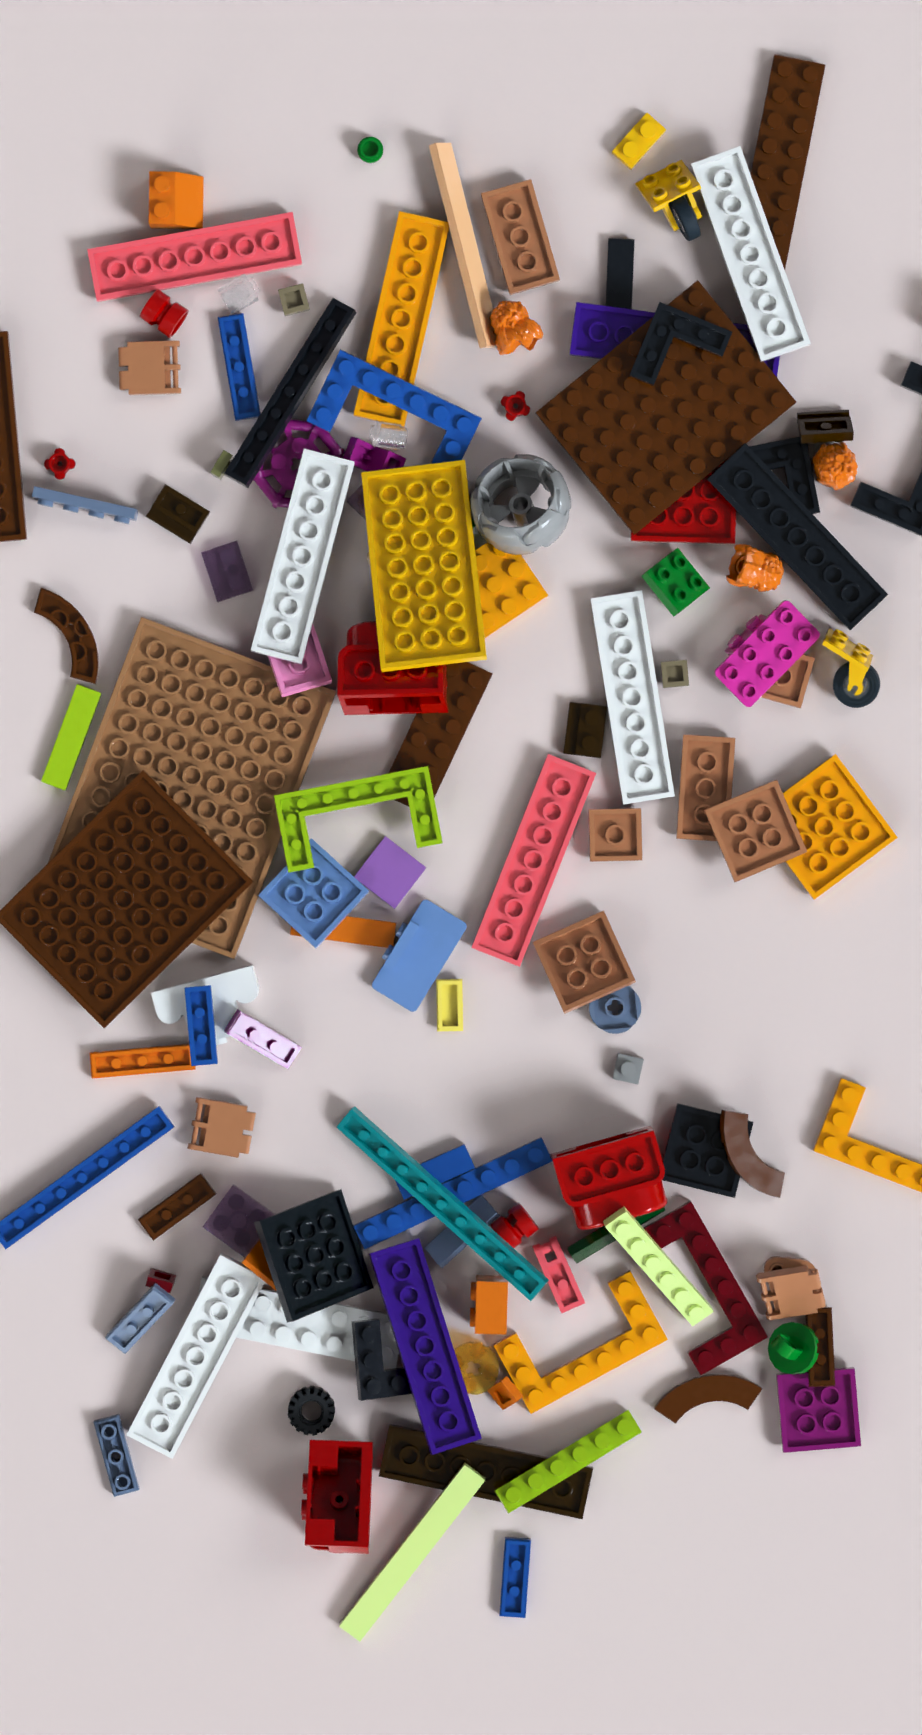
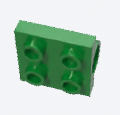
[641,548,710,617]

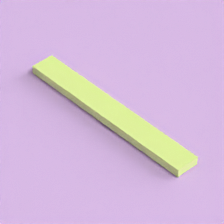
[339,1463,485,1642]

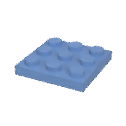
[258,838,369,949]

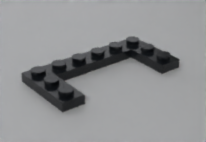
[850,361,922,537]

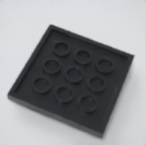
[254,1189,374,1323]

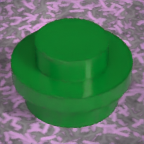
[357,137,383,163]

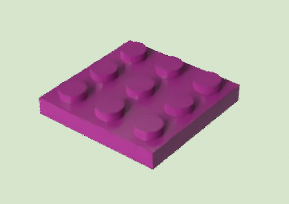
[776,1367,861,1453]

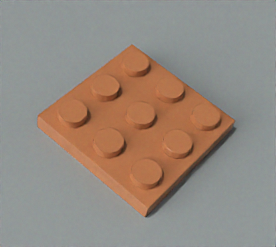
[704,780,807,882]
[532,911,636,1014]

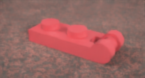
[532,1236,585,1314]

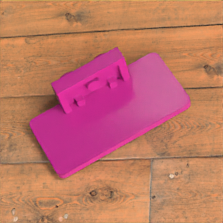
[714,600,820,707]

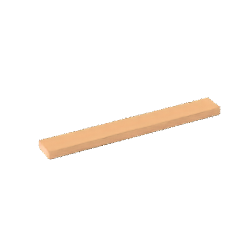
[429,143,497,348]

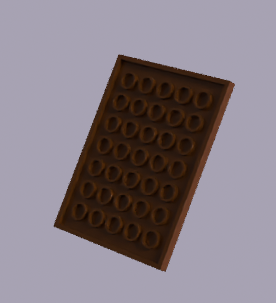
[535,280,796,535]
[0,770,254,1028]

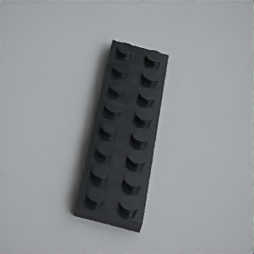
[707,443,888,630]

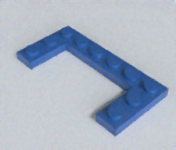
[306,349,482,464]

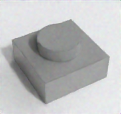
[612,1053,644,1084]

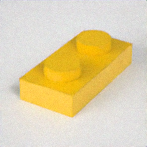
[612,113,666,170]

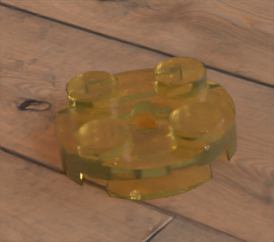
[454,1342,499,1395]

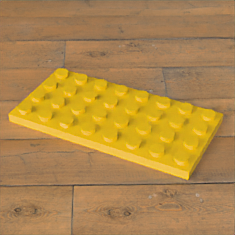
[361,460,487,672]

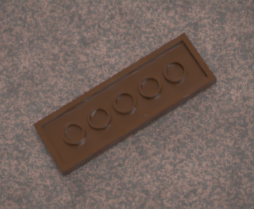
[389,662,493,807]

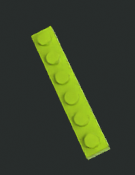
[495,1410,642,1514]

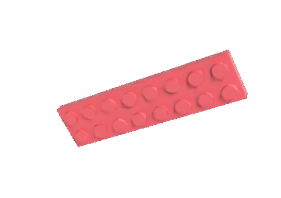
[87,212,302,302]
[471,754,596,967]

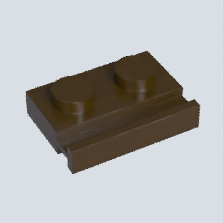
[797,410,854,444]
[146,484,210,544]
[563,702,607,758]

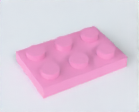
[268,624,332,697]

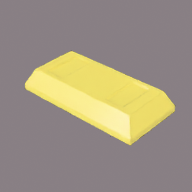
[436,979,463,1032]

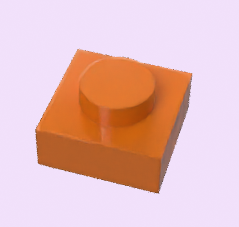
[487,1376,523,1410]

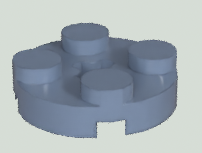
[589,986,641,1034]

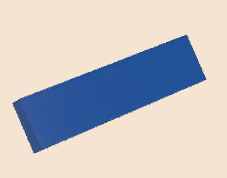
[217,313,261,421]

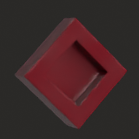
[145,1268,176,1293]

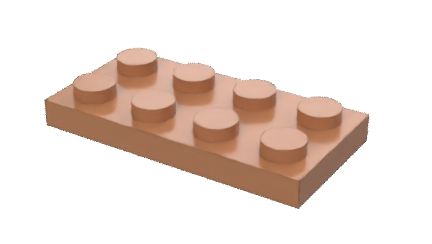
[481,179,560,295]
[676,735,735,841]

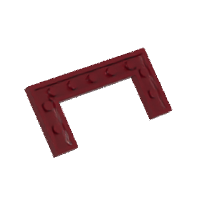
[644,1201,768,1376]

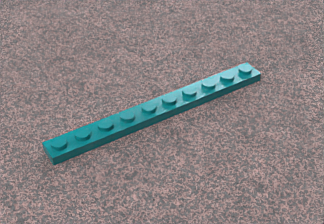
[336,1107,549,1301]

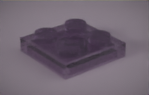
[203,1184,274,1258]

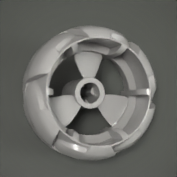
[470,454,571,555]

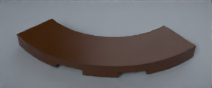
[34,588,99,684]
[720,1110,785,1198]
[654,1374,762,1424]

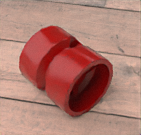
[139,289,189,338]
[490,1202,539,1248]

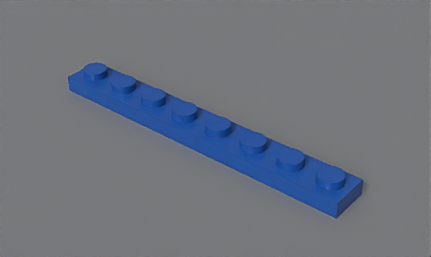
[0,1106,175,1250]
[354,1137,552,1250]

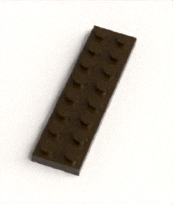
[379,1424,593,1519]

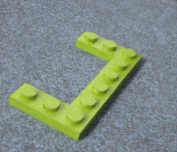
[274,766,443,873]

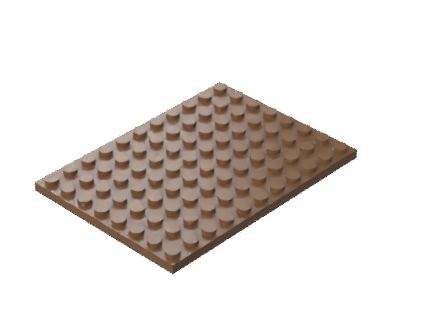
[47,617,337,959]

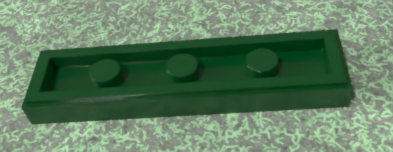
[567,1207,666,1264]

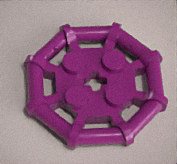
[253,419,345,509]

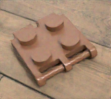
[118,341,181,395]
[187,1097,256,1158]
[756,1265,826,1320]

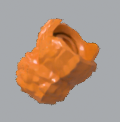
[490,301,543,355]
[812,442,858,490]
[726,544,784,592]

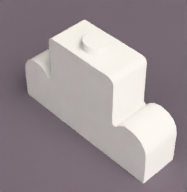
[151,965,259,1045]

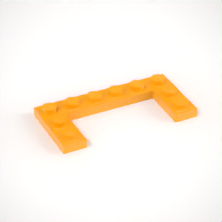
[813,1078,922,1192]
[493,1270,668,1414]

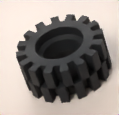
[288,1386,335,1436]

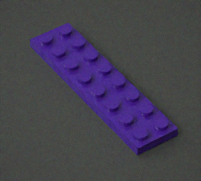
[569,302,780,377]
[369,1238,482,1455]

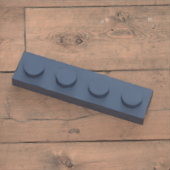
[32,486,138,524]

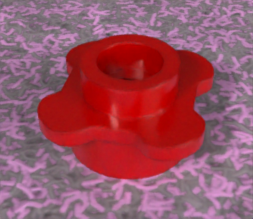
[501,391,530,421]
[44,448,76,480]

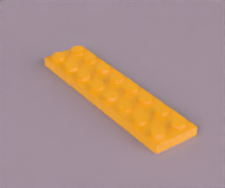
[354,211,449,427]

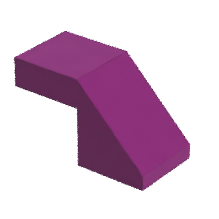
[343,436,406,472]

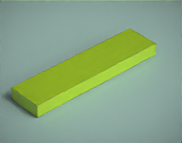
[41,684,102,791]

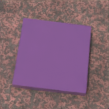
[354,836,426,909]

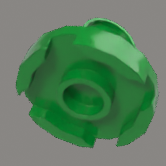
[768,1322,819,1375]

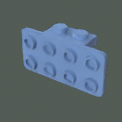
[372,900,467,1012]

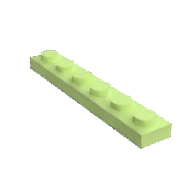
[603,1206,714,1326]

